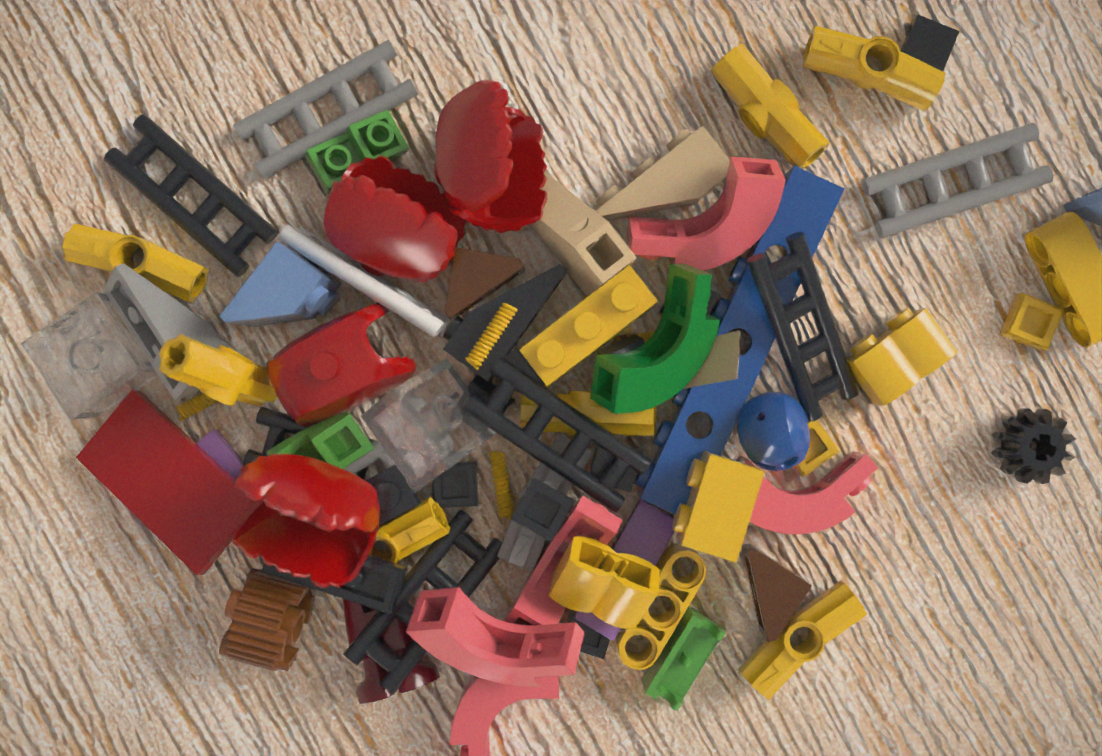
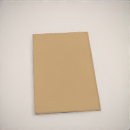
[683,330,740,389]

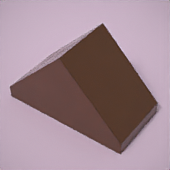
[444,247,526,320]
[741,543,812,642]

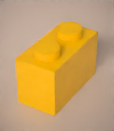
[672,451,765,562]

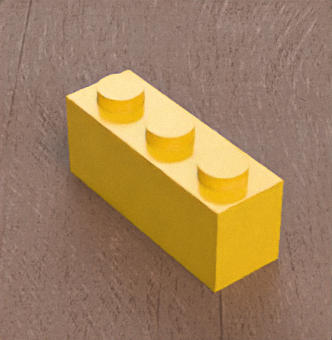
[519,264,658,387]

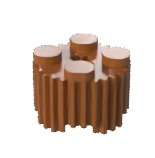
[219,568,315,671]

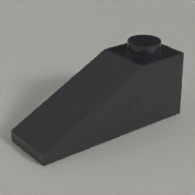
[443,264,567,381]

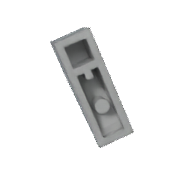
[103,263,230,401]

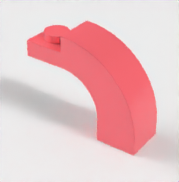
[626,157,786,271]
[735,451,878,534]
[503,496,623,626]
[406,587,584,687]
[450,676,559,756]

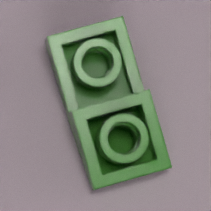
[305,109,409,195]

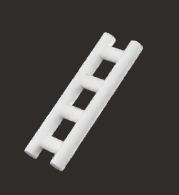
[278,225,452,338]

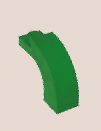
[590,264,720,414]

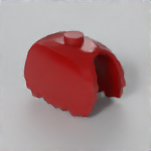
[434,79,548,234]
[323,155,467,283]
[267,303,417,427]
[233,454,380,589]

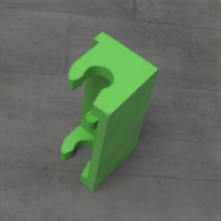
[641,606,726,711]

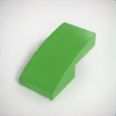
[267,411,374,469]

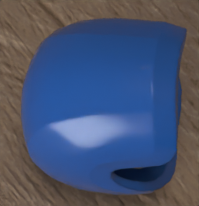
[737,392,810,471]

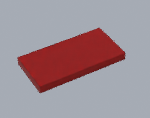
[76,389,256,575]

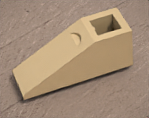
[596,125,730,221]
[530,172,637,297]

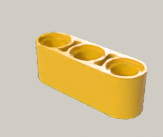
[1024,212,1102,348]
[616,543,706,670]

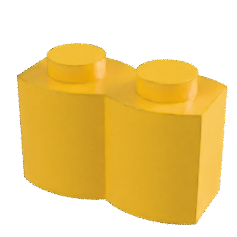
[847,307,958,406]
[549,536,660,629]

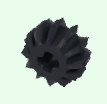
[991,408,1076,484]

